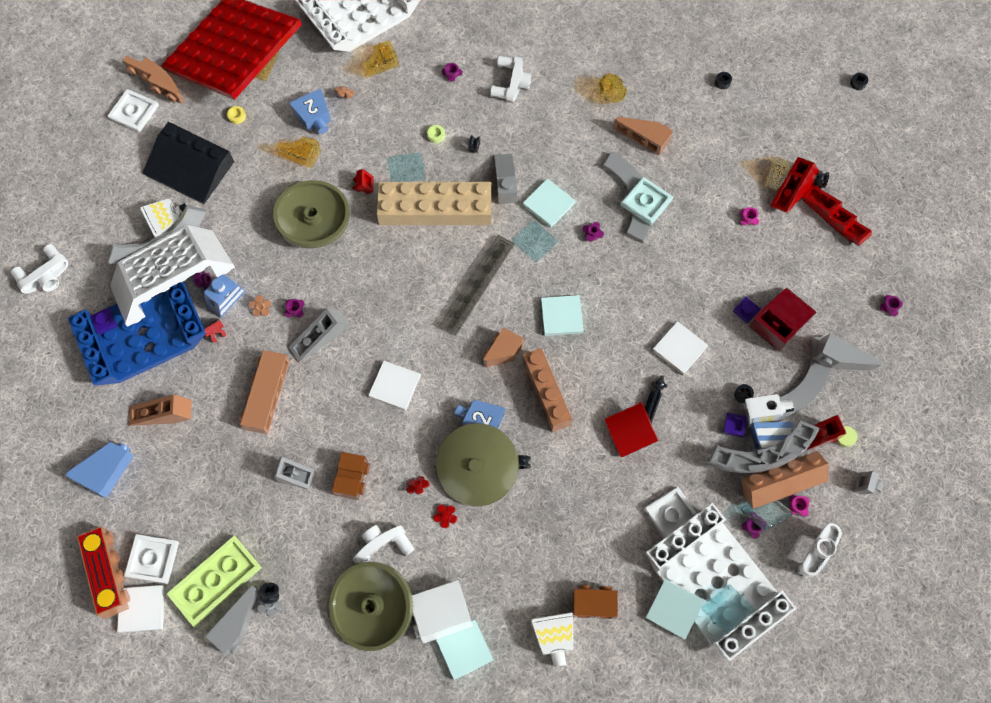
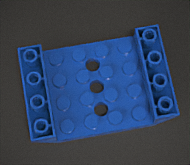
[68,281,206,386]

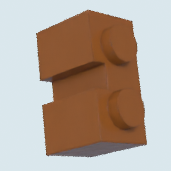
[332,452,370,500]
[573,585,618,619]

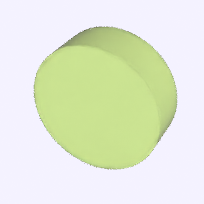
[427,125,445,143]
[836,426,857,447]

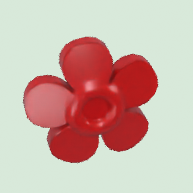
[406,476,429,495]
[434,505,458,528]

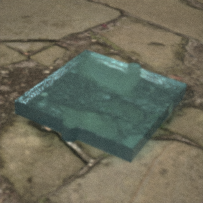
[390,152,425,182]
[513,221,558,262]
[740,500,792,531]
[702,584,755,635]

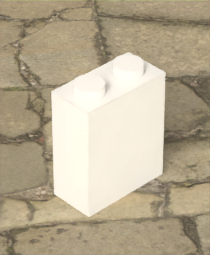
[412,580,473,643]

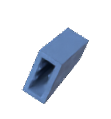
[65,442,134,498]

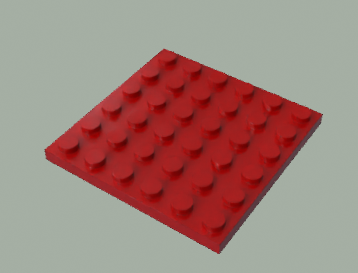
[161,0,302,100]

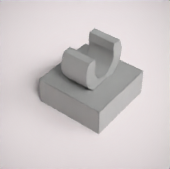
[854,471,884,495]

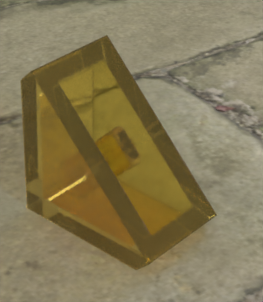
[763,156,794,192]

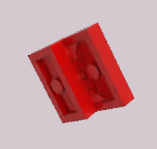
[605,402,659,458]

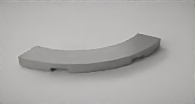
[603,151,650,243]
[107,205,206,264]
[769,336,831,419]
[708,420,819,473]

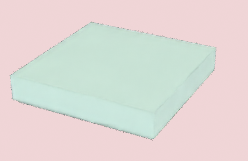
[621,177,673,226]
[523,178,575,228]
[541,295,584,336]
[646,579,705,639]
[436,620,494,680]

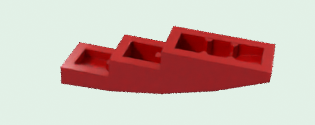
[801,184,872,247]

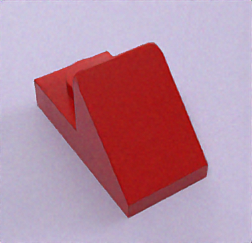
[808,415,847,450]

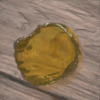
[598,73,627,103]

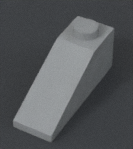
[494,154,517,204]
[289,308,350,362]
[813,333,883,370]
[205,585,259,655]

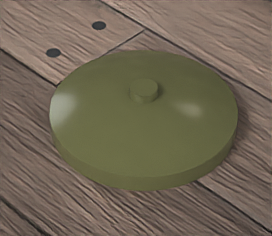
[273,180,350,248]
[436,423,519,506]
[329,562,413,651]

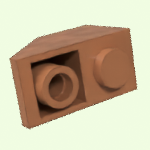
[482,327,524,367]

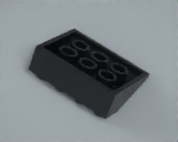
[143,121,234,204]

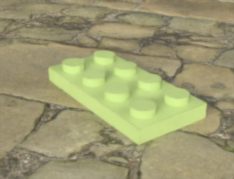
[167,535,262,627]

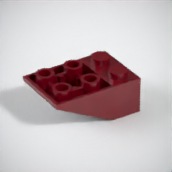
[749,287,817,352]

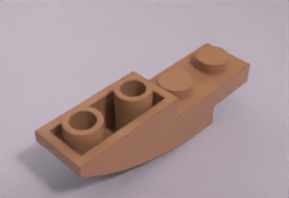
[122,55,184,104]

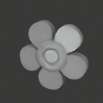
[258,600,283,617]

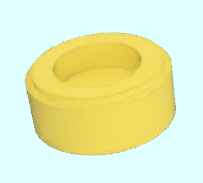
[227,106,246,124]

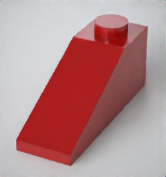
[770,157,819,213]

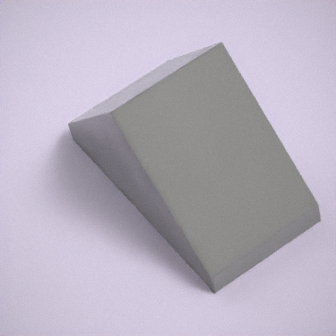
[273,457,315,490]

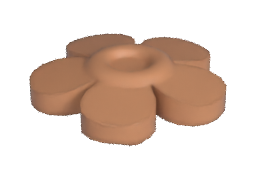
[334,86,355,99]
[249,295,272,317]

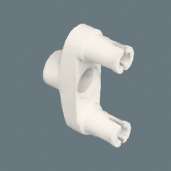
[491,55,531,102]
[11,244,68,294]
[797,523,842,578]
[352,525,415,565]

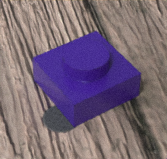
[733,297,761,324]
[90,307,118,335]
[723,413,747,438]

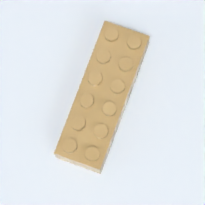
[377,182,491,225]

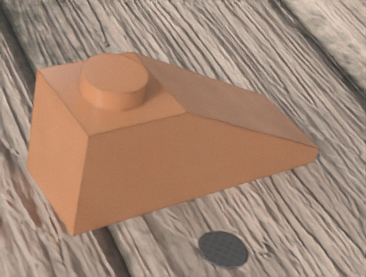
[613,117,673,155]
[129,394,192,426]

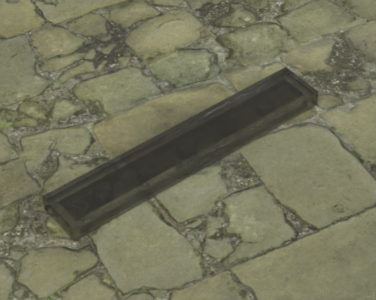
[439,235,515,336]

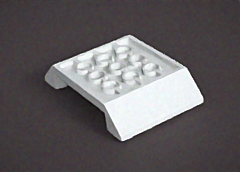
[296,0,420,52]
[110,225,235,327]
[646,503,797,662]

